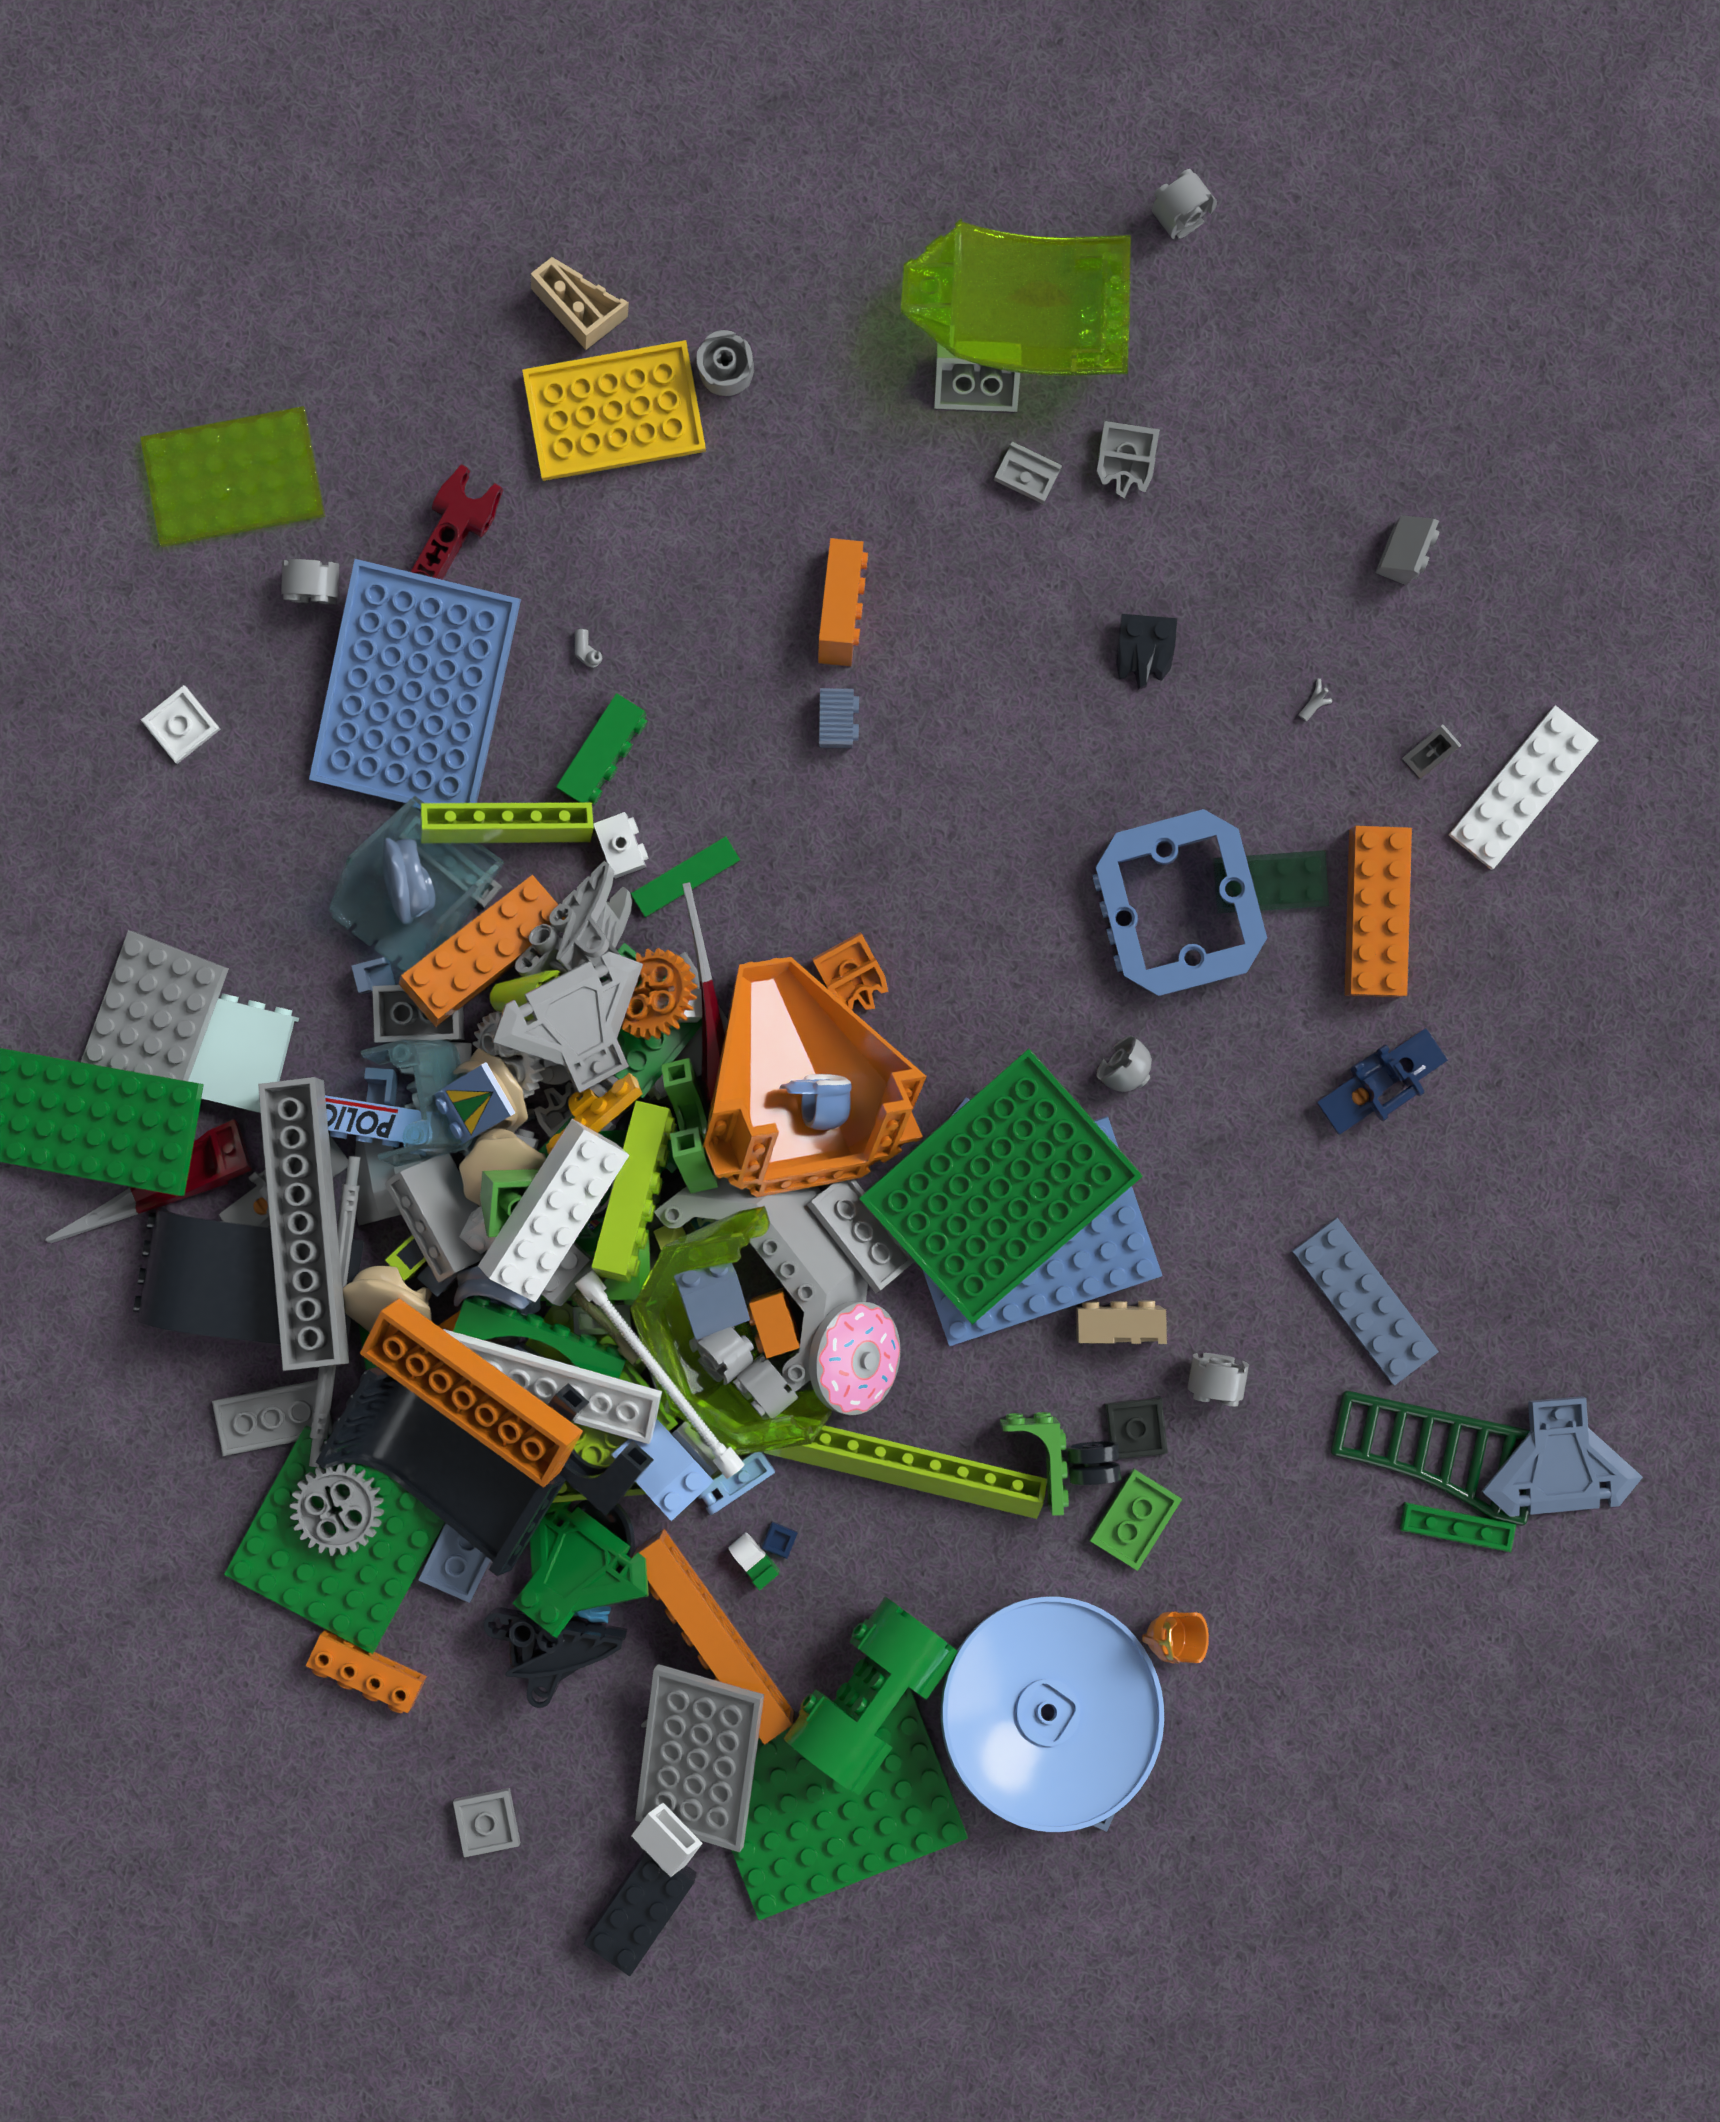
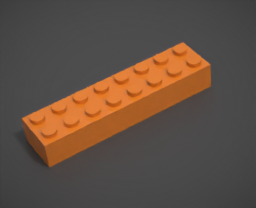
[360,1298,583,1488]
[632,1529,794,1745]

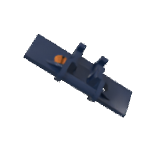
[1316,1028,1448,1135]

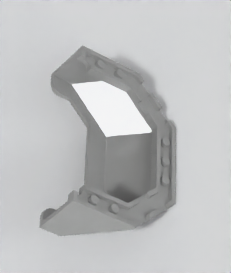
[654,1177,868,1392]

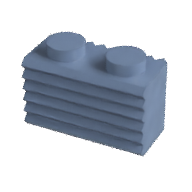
[819,688,859,748]

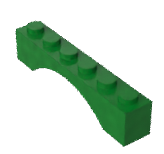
[453,1295,627,1379]

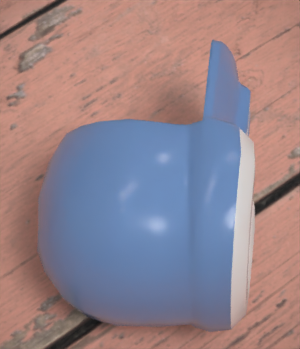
[779,1074,852,1130]

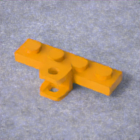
[546,1073,642,1154]

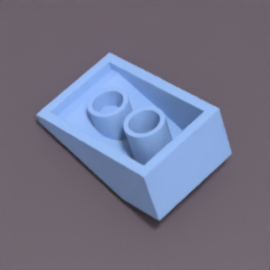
[611,1418,714,1521]

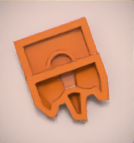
[812,932,888,1010]

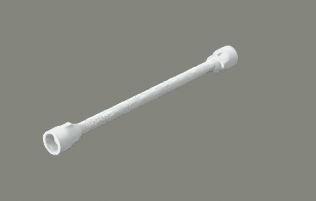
[575,1270,745,1479]

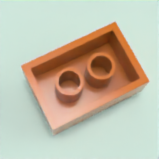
[747,1287,801,1358]

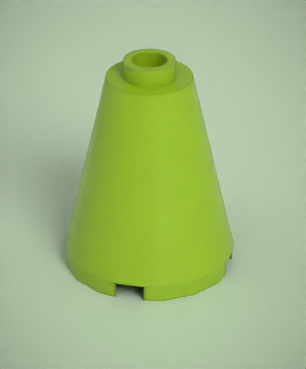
[490,970,561,1021]

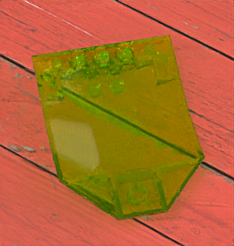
[901,218,1131,376]

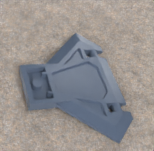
[1481,1396,1643,1517]

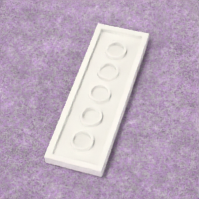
[1448,705,1599,870]

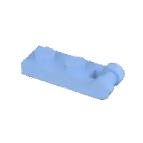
[698,1448,775,1515]

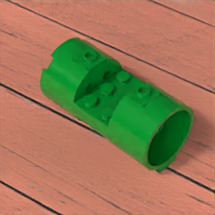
[783,1596,958,1796]

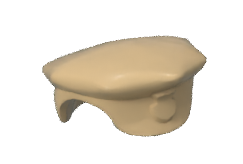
[453,1048,528,1136]
[459,1129,546,1206]
[342,1266,432,1333]

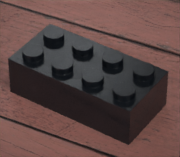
[583,1850,697,1976]

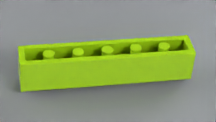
[420,803,594,843]

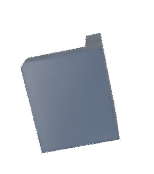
[352,957,395,994]
[364,1068,398,1107]

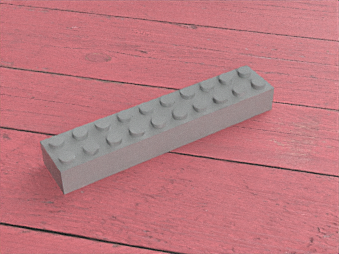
[258,1077,349,1371]

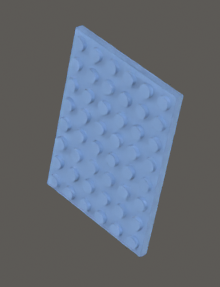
[309,559,521,807]
[922,1116,1162,1346]

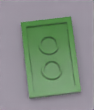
[1089,1468,1182,1571]

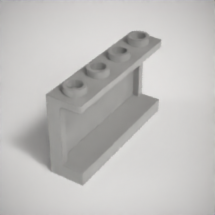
[384,1151,488,1283]

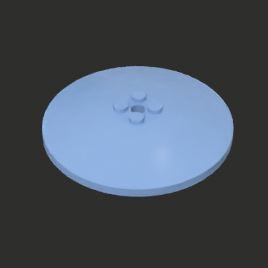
[941,1597,1164,1832]

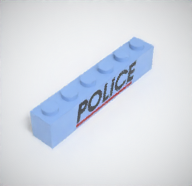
[325,1095,442,1152]

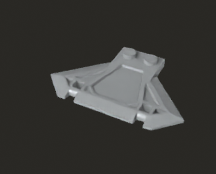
[492,951,643,1093]

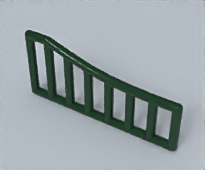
[1331,1391,1530,1526]

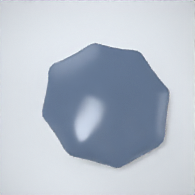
[382,838,436,925]
[454,1266,542,1337]

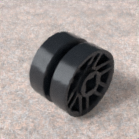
[1067,1441,1121,1485]

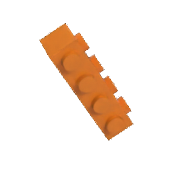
[306,1630,427,1713]

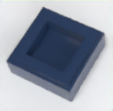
[761,1521,798,1559]

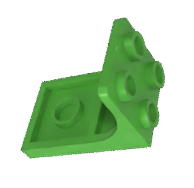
[1000,1412,1069,1516]

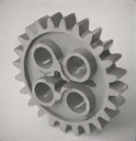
[290,1463,384,1556]

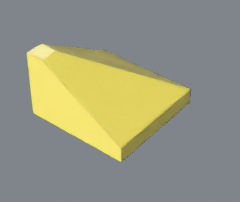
[653,1226,691,1257]

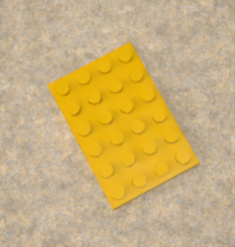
[522,340,706,481]

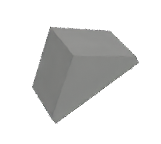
[1402,724,1461,779]

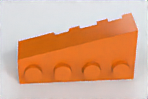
[818,538,868,666]

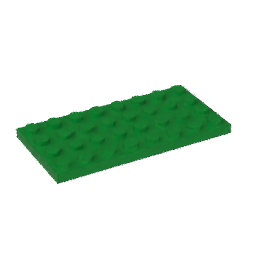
[0,1048,204,1196]

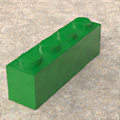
[556,693,648,805]

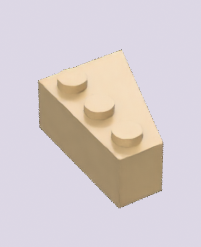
[531,257,629,350]
[1076,1300,1167,1344]

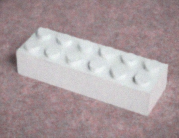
[478,1119,629,1302]

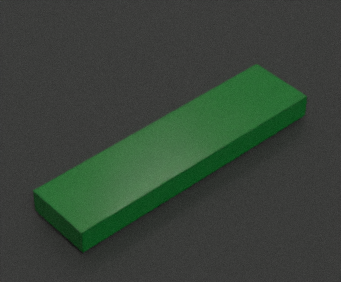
[631,836,741,918]
[1399,1502,1516,1552]

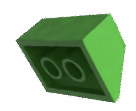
[480,1169,540,1238]

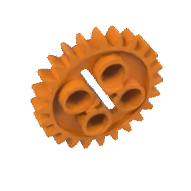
[621,948,697,1040]

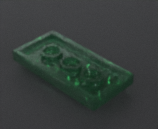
[1213,850,1329,914]

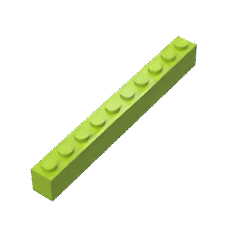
[764,1414,1047,1519]

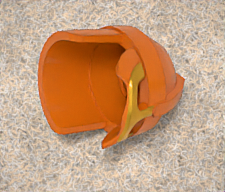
[1142,1611,1209,1664]

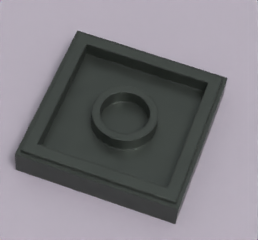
[1105,1397,1168,1459]

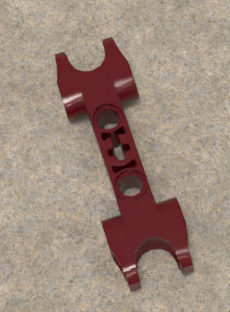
[411,464,503,580]

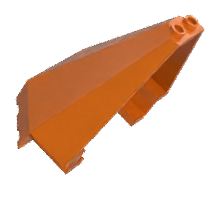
[703,957,927,1197]

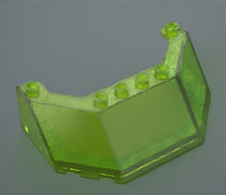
[630,1206,832,1455]

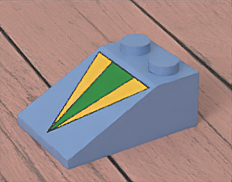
[434,1063,515,1143]

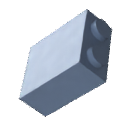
[674,1256,750,1340]

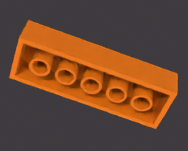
[1345,826,1412,997]
[399,875,566,1027]

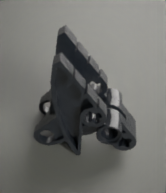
[483,1607,628,1708]

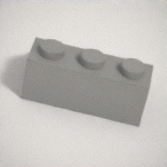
[934,342,1021,412]

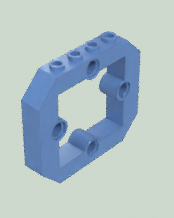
[1092,809,1267,996]

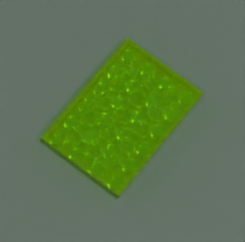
[140,406,326,547]

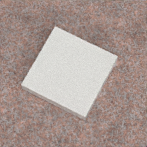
[141,685,221,764]

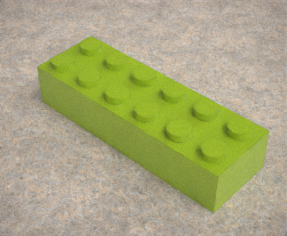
[591,1101,677,1284]

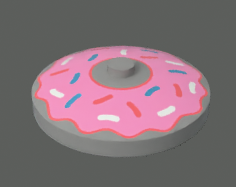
[809,1301,900,1415]

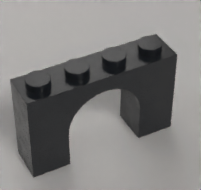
[547,1383,654,1516]

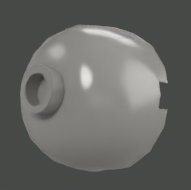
[1097,1036,1152,1092]

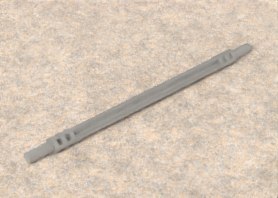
[309,1156,360,1467]

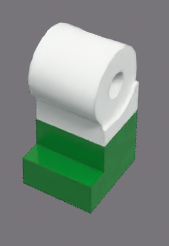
[728,1533,780,1591]

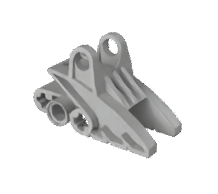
[515,861,633,980]

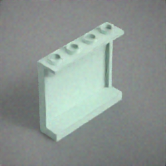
[188,993,299,1113]

